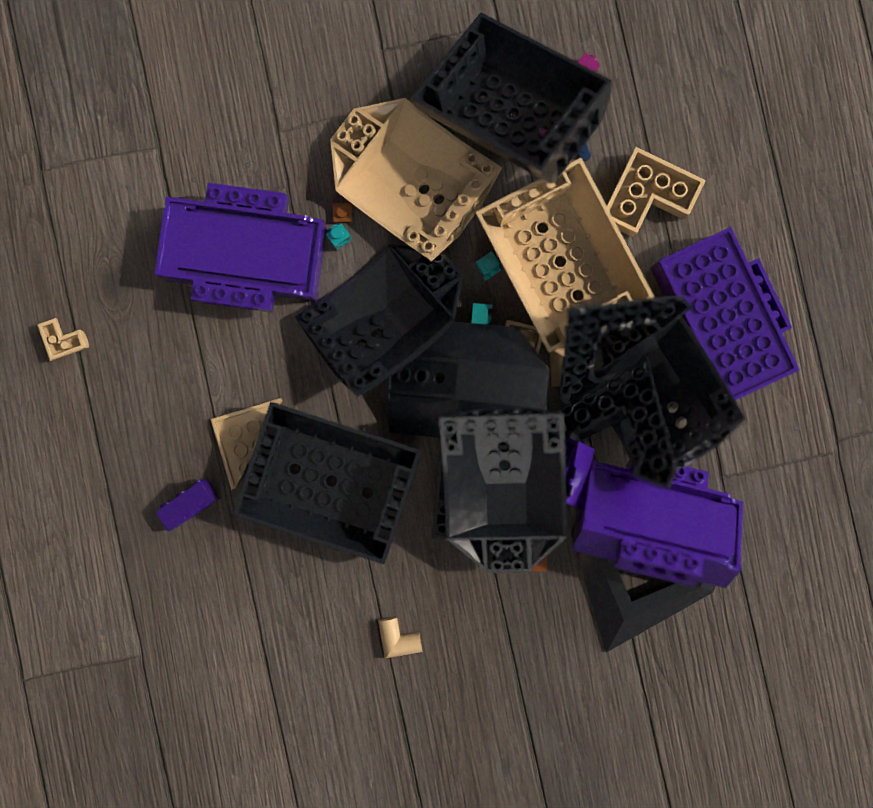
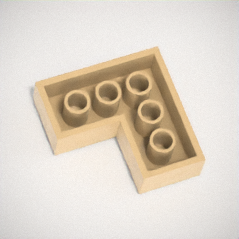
[606,147,706,237]

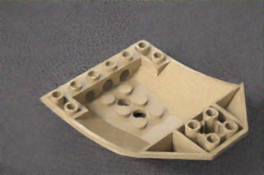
[330,98,502,261]

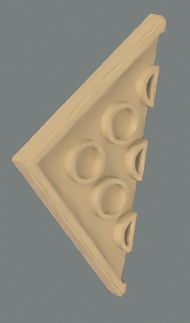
[210,398,282,490]

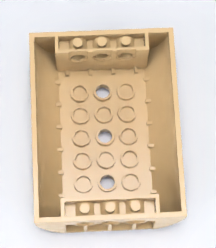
[476,158,654,353]

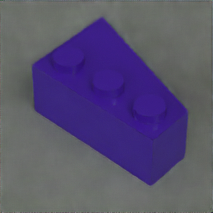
[564,436,595,509]
[156,479,221,532]

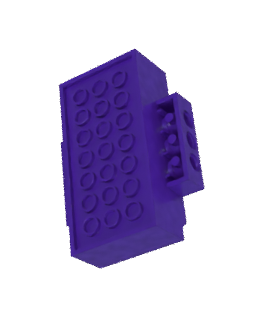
[155,183,327,313]
[650,227,800,400]
[571,459,743,588]

